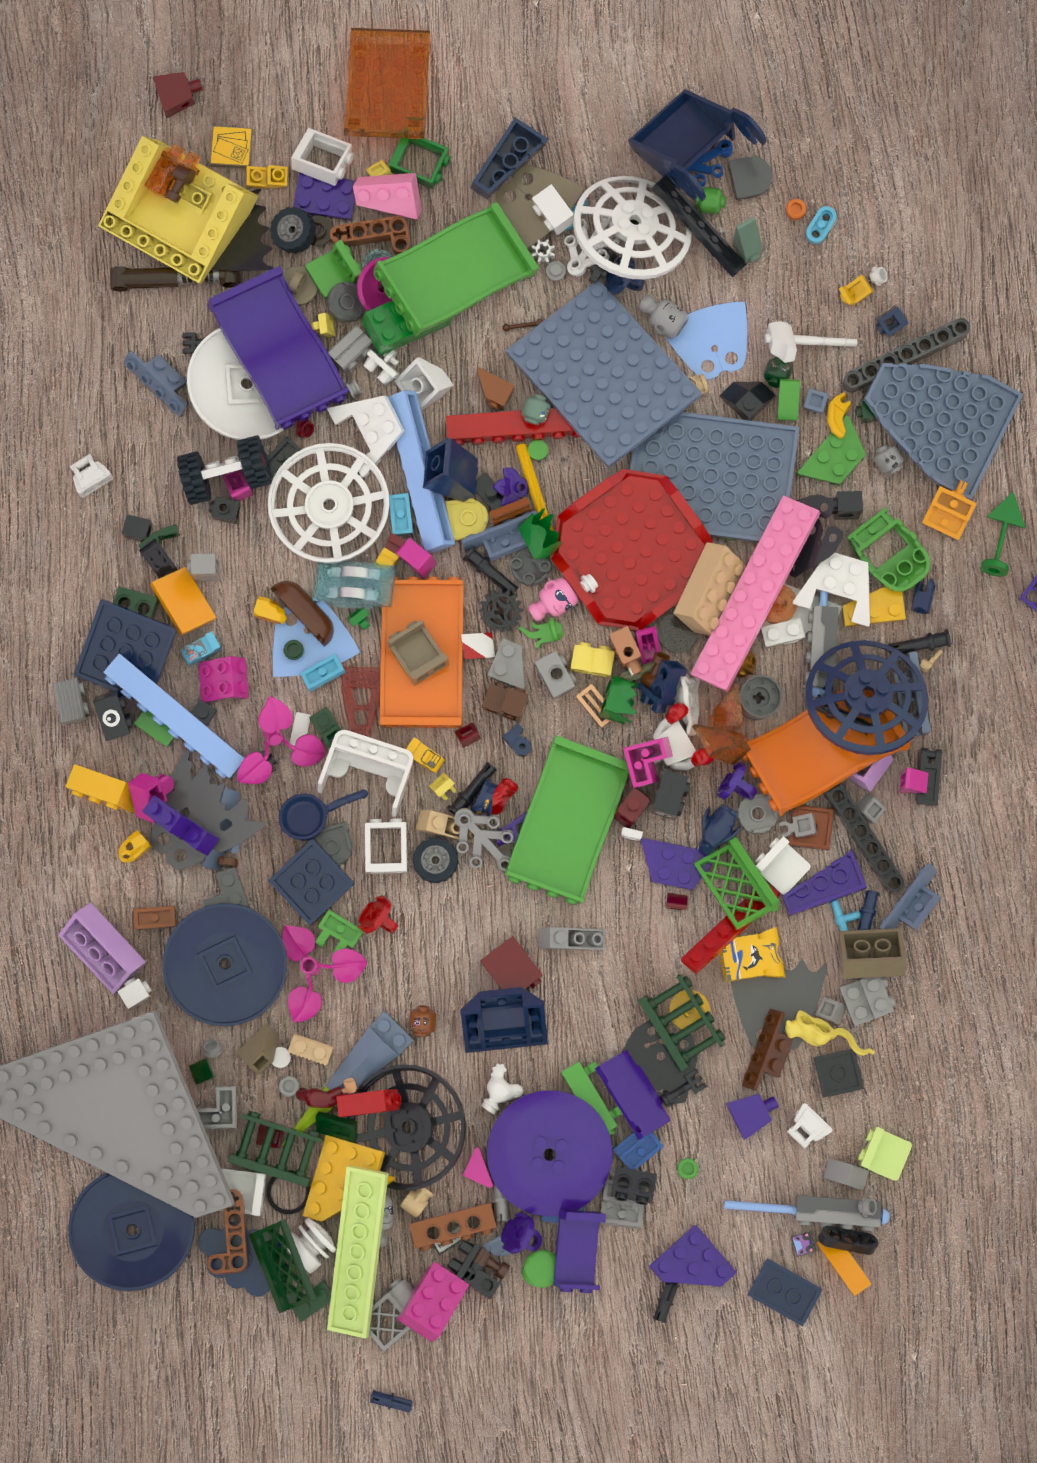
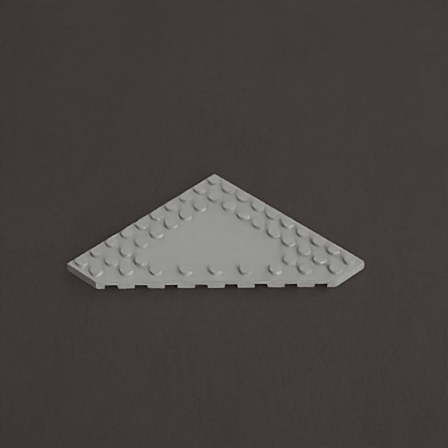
[0,1010,235,1218]

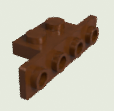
[742,1009,793,1091]

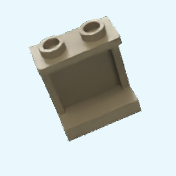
[388,620,449,686]

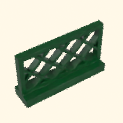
[249,1219,316,1313]

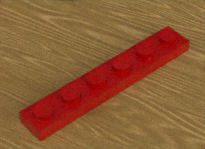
[681,884,779,975]

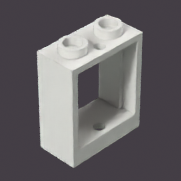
[291,128,354,186]
[365,819,408,874]

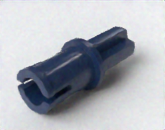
[370,1390,413,1412]

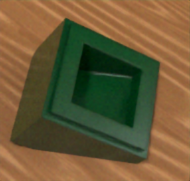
[189,1058,216,1085]

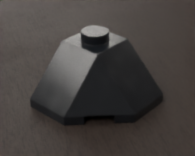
[719,382,776,421]

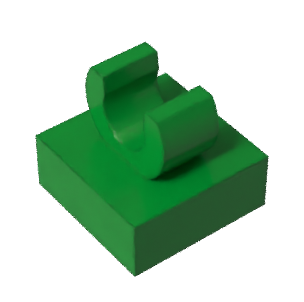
[346,606,370,630]

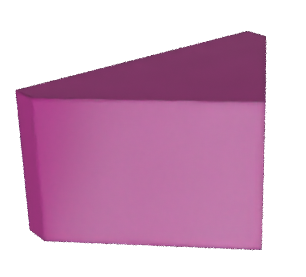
[221,470,253,501]
[396,538,437,579]
[635,626,661,665]
[899,768,928,793]
[463,1147,494,1188]

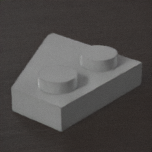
[487,638,525,689]

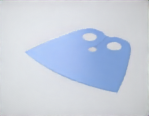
[666,302,747,380]
[273,599,360,677]

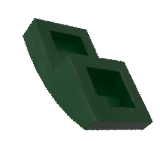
[139,524,180,549]
[309,707,341,749]

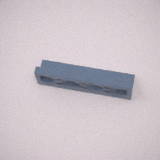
[893,651,931,736]

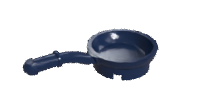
[278,789,368,841]

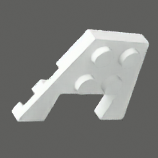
[327,396,405,478]
[792,553,870,627]

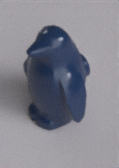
[699,804,742,855]

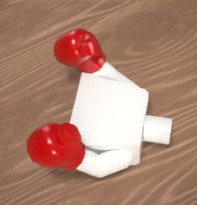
[653,702,715,771]

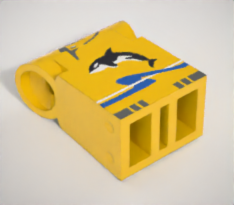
[719,927,786,983]

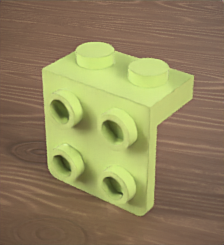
[857,1127,912,1181]

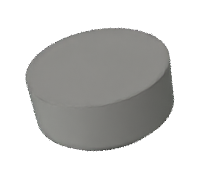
[279,1076,300,1097]

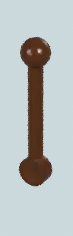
[502,319,543,332]

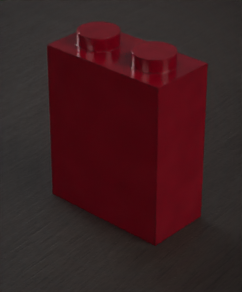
[480,936,543,990]

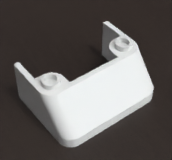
[318,730,413,818]

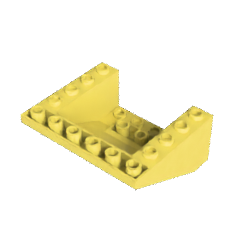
[98,136,259,284]

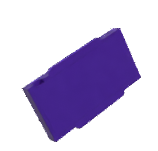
[595,1050,671,1140]

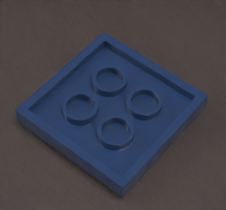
[268,838,355,926]

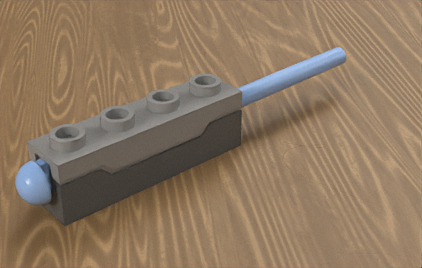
[805,539,839,698]
[724,1195,890,1231]

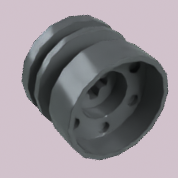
[735,675,783,721]

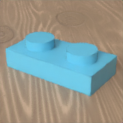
[389,493,413,536]
[300,654,346,692]

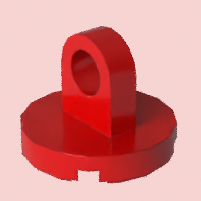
[358,895,399,934]

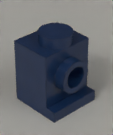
[875,305,909,337]

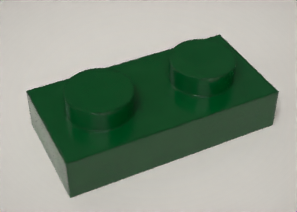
[316,1111,357,1142]
[292,1281,332,1322]

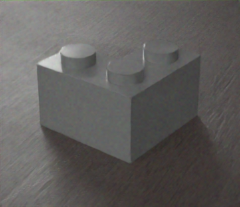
[203,867,251,908]

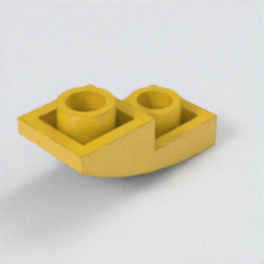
[245,165,288,188]

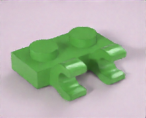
[315,910,363,953]

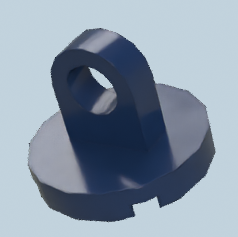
[605,256,645,294]

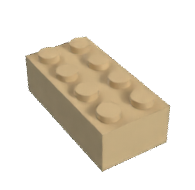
[674,542,746,636]

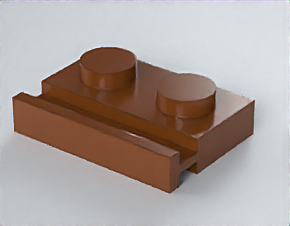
[489,497,532,527]

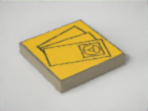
[210,126,253,168]

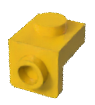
[839,275,874,305]

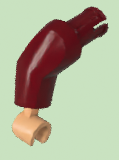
[296,1078,357,1108]

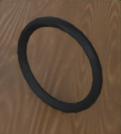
[267,1170,310,1214]

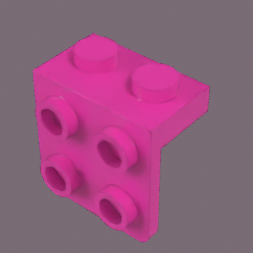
[199,656,249,702]

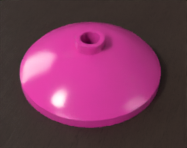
[357,257,392,311]

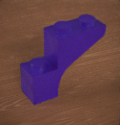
[142,795,219,856]

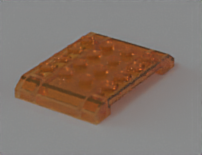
[344,28,430,139]

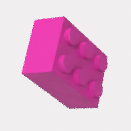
[397,1262,469,1342]

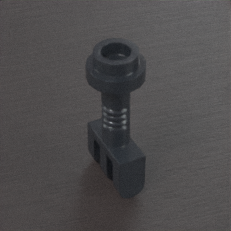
[182,332,203,354]
[660,1069,707,1107]

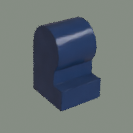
[502,723,531,757]

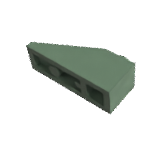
[733,216,763,263]

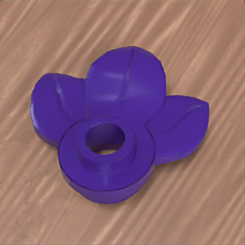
[493,467,529,507]

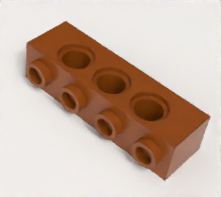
[409,1203,497,1251]

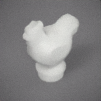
[481,1063,524,1115]

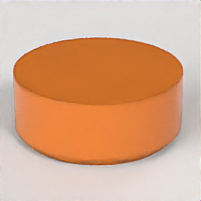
[786,199,806,220]

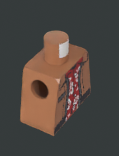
[609,626,643,676]

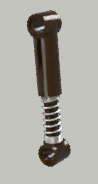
[110,262,240,292]

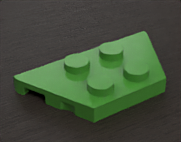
[797,415,866,486]

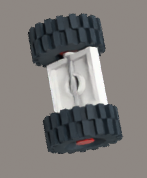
[177,435,272,505]

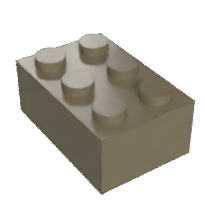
[838,928,906,979]

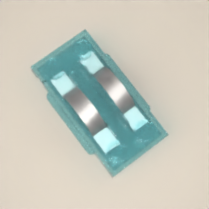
[313,561,396,609]

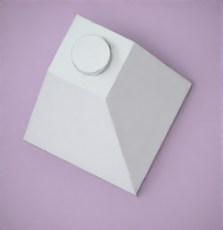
[395,357,454,411]

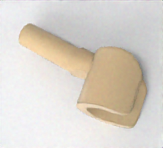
[919,649,943,673]

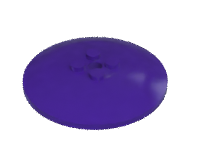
[487,1090,612,1216]

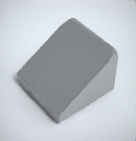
[856,793,887,824]
[816,996,846,1025]

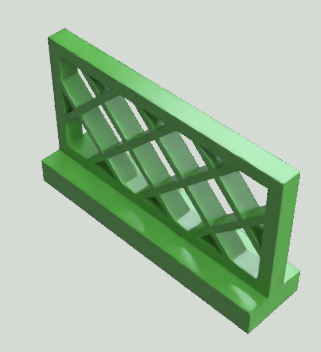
[694,837,780,930]

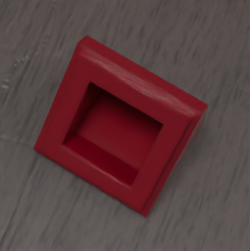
[455,723,481,748]

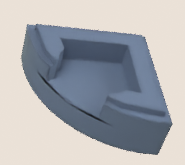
[483,1235,510,1256]

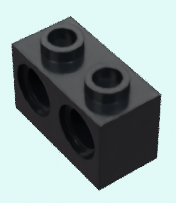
[611,1166,657,1205]

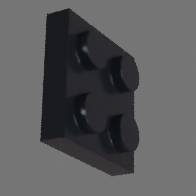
[813,1049,864,1098]

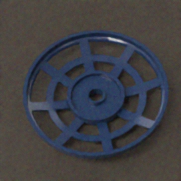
[805,640,928,755]

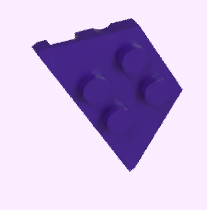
[641,838,717,890]

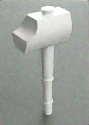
[765,322,857,363]

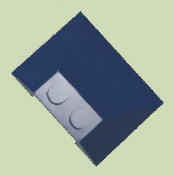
[460,987,548,1053]

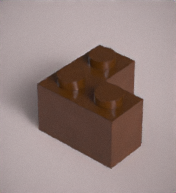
[482,683,529,723]

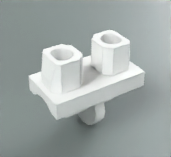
[363,350,400,385]

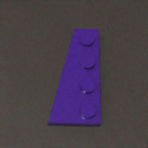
[782,850,867,916]

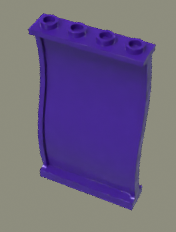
[207,266,349,430]

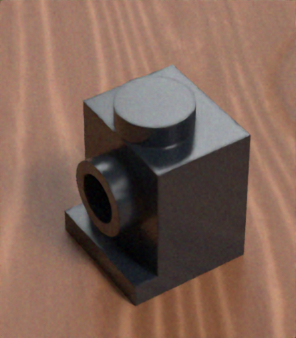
[209,497,241,524]

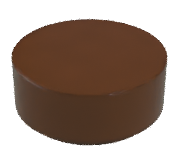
[217,856,238,868]

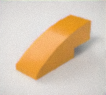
[816,1241,871,1296]

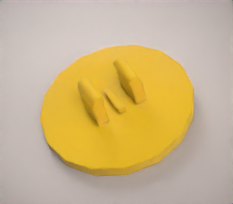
[669,990,710,1029]

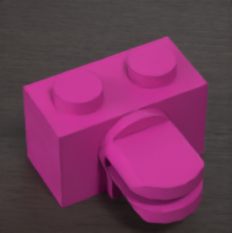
[128,773,174,823]

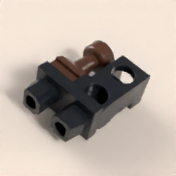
[447,1240,510,1299]

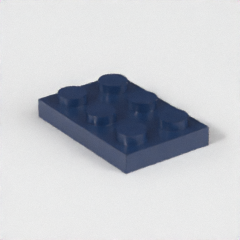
[747,1258,823,1326]

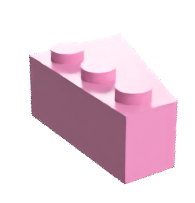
[353,173,422,220]

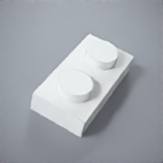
[761,618,805,648]

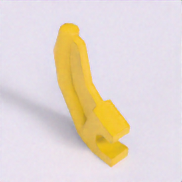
[827,392,851,439]

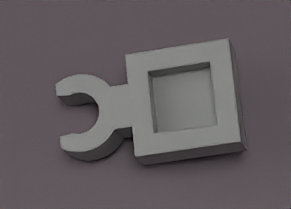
[779,813,817,838]

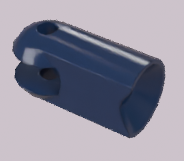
[911,578,935,614]

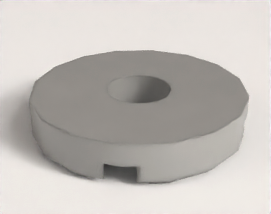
[737,793,778,834]

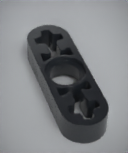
[818,1226,879,1255]

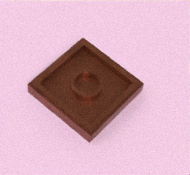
[788,805,834,850]

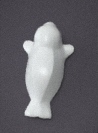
[674,673,700,736]

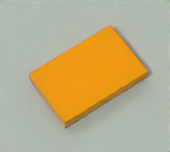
[150,567,216,636]

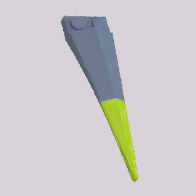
[283,1011,415,1146]

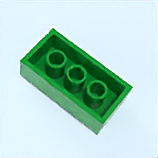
[361,300,454,356]

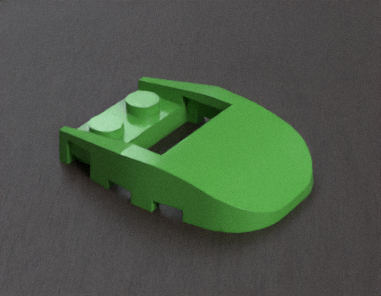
[847,508,930,592]

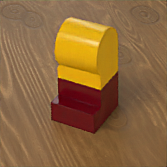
[374,533,405,575]

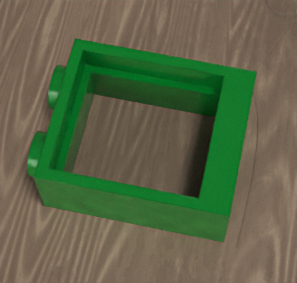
[389,130,451,189]

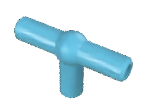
[831,900,861,931]

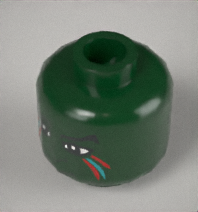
[764,357,792,388]

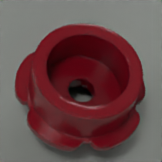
[296,419,314,438]

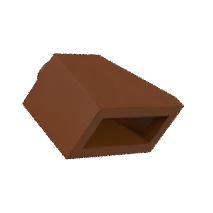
[477,367,515,411]

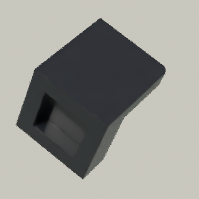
[121,515,153,542]

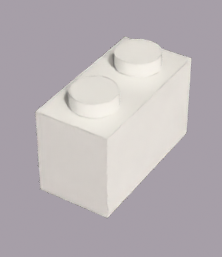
[532,184,574,235]

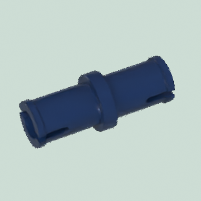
[857,890,879,930]

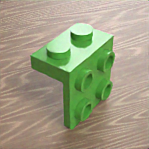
[305,240,362,298]

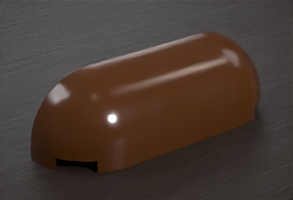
[270,581,334,647]

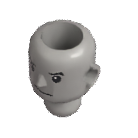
[639,295,688,339]

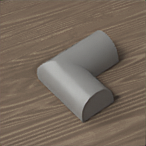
[196,1086,237,1129]

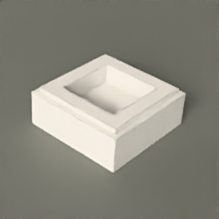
[621,827,643,841]

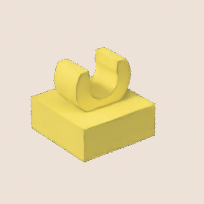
[311,313,336,338]
[429,773,456,800]

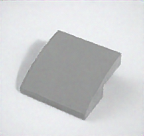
[600,1179,646,1229]

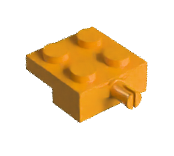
[922,480,977,540]

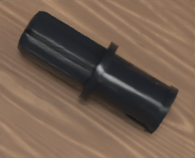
[653,1283,678,1323]

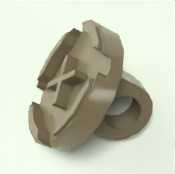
[283,266,318,306]

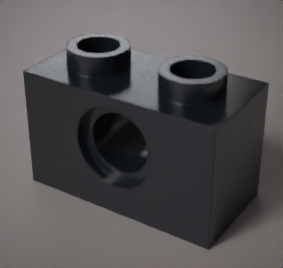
[832,491,863,520]

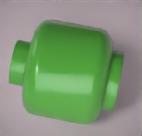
[696,187,726,214]

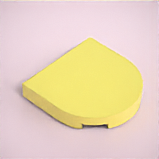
[445,498,488,541]

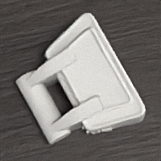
[70,454,113,498]
[787,1103,833,1149]

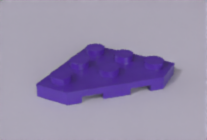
[649,1225,737,1287]

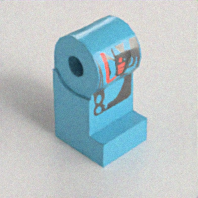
[181,631,222,666]

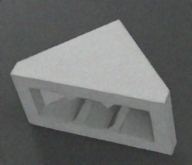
[823,1158,869,1191]

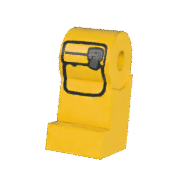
[406,737,445,774]

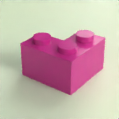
[623,737,673,788]

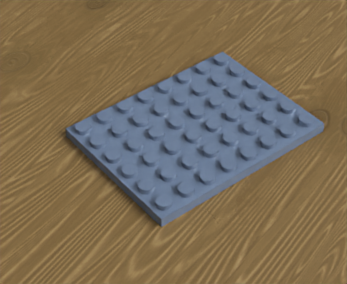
[505,279,702,469]
[630,412,800,543]

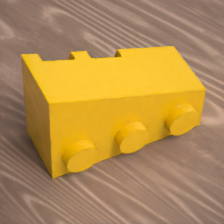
[65,764,135,814]

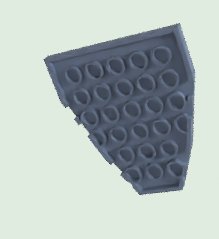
[863,363,1023,500]

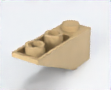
[416,810,485,844]

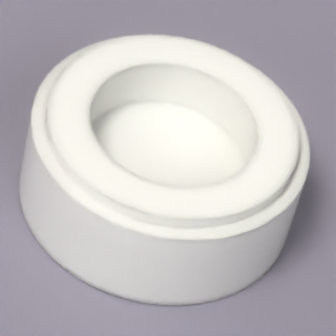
[272,1047,291,1068]

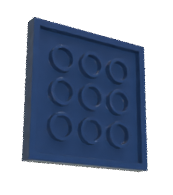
[74,599,178,700]

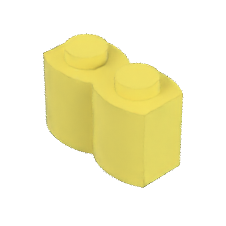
[570,642,615,678]

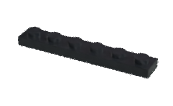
[652,175,747,277]

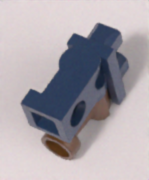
[638,652,688,714]

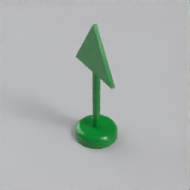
[980,491,1025,577]

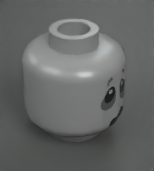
[874,444,904,475]

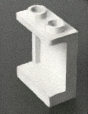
[218,1168,267,1216]

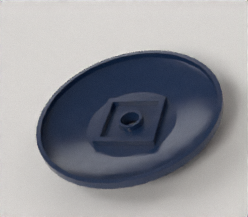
[163,903,287,1026]
[68,1173,195,1292]

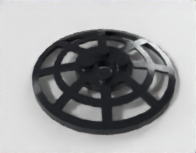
[347,1064,466,1191]

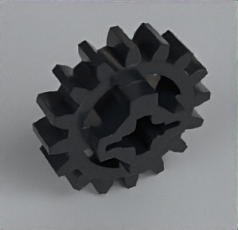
[479,588,524,633]

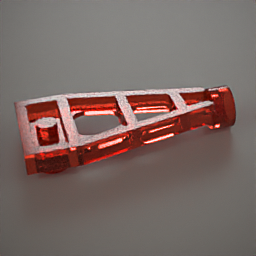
[342,666,381,737]

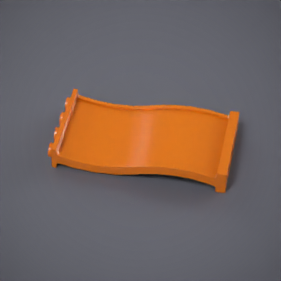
[380,576,464,728]
[739,689,910,817]

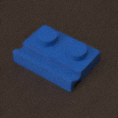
[613,1132,664,1170]

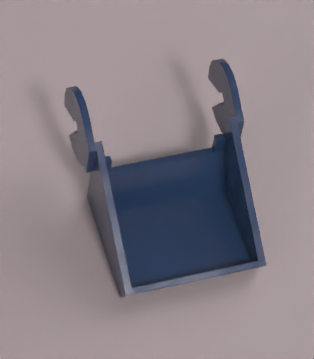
[628,89,767,202]

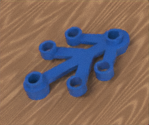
[686,139,733,187]

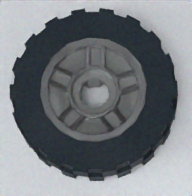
[270,207,316,254]
[413,837,458,883]

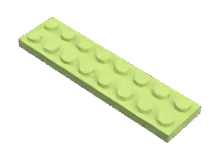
[327,1165,389,1339]

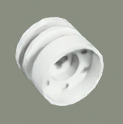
[287,1217,337,1274]

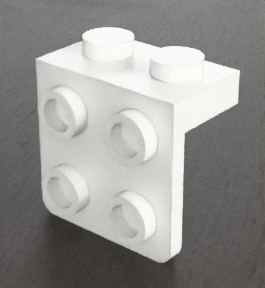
[755,836,811,895]

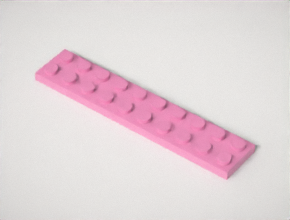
[691,496,820,692]

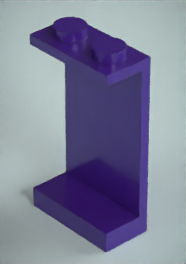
[553,1210,606,1293]

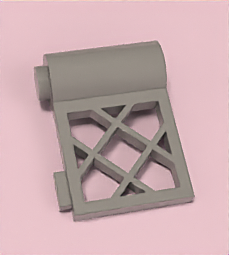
[369,1278,414,1351]

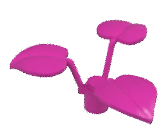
[237,696,326,784]
[282,925,367,1023]

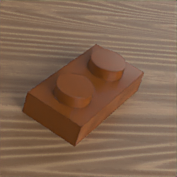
[133,906,177,930]

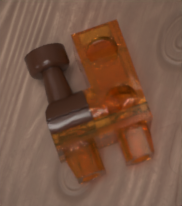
[144,144,200,204]

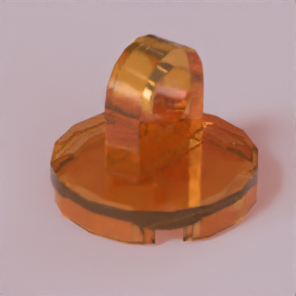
[765,585,797,624]

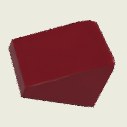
[666,893,688,911]
[256,1124,284,1149]

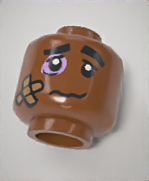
[409,1005,436,1037]

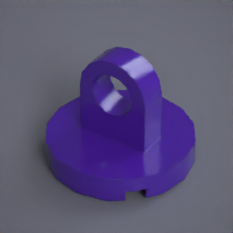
[717,762,757,800]
[501,1212,542,1254]

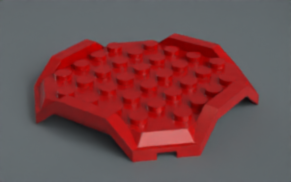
[550,469,713,631]

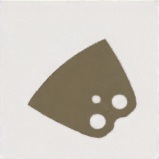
[496,166,584,248]

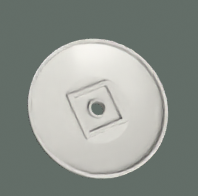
[187,328,283,440]

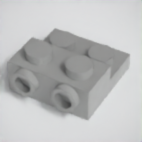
[839,977,896,1027]

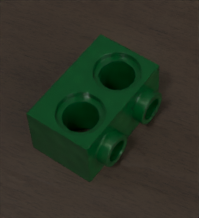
[113,586,160,619]

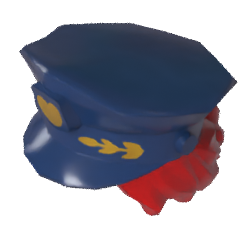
[471,777,518,816]

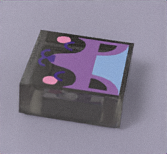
[791,1231,817,1257]

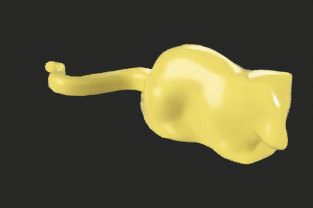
[785,1010,875,1056]

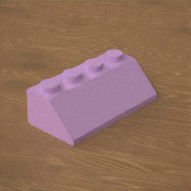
[58,902,146,995]

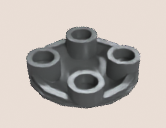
[511,547,551,586]

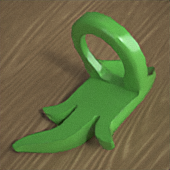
[518,617,564,649]

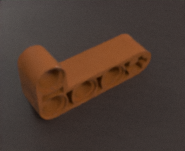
[330,216,411,255]
[207,1189,248,1275]

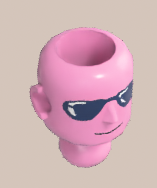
[528,577,579,621]

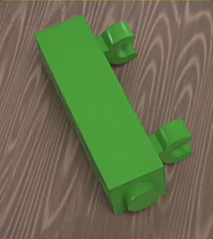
[561,1061,622,1135]

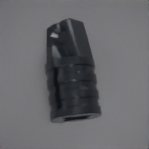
[589,248,618,283]

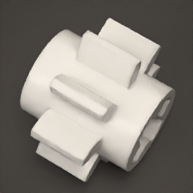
[531,239,555,265]

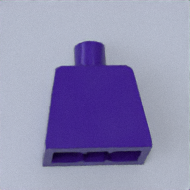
[726,1094,779,1140]

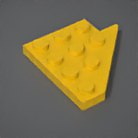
[303,1135,396,1222]

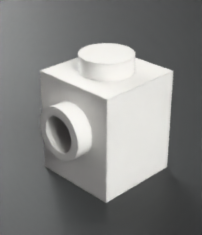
[117,978,152,1010]

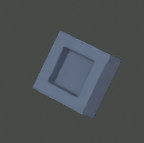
[803,388,829,414]

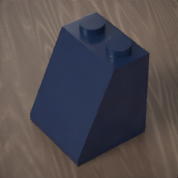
[423,438,478,502]

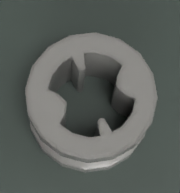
[345,379,362,399]

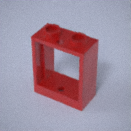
[336,1089,401,1117]

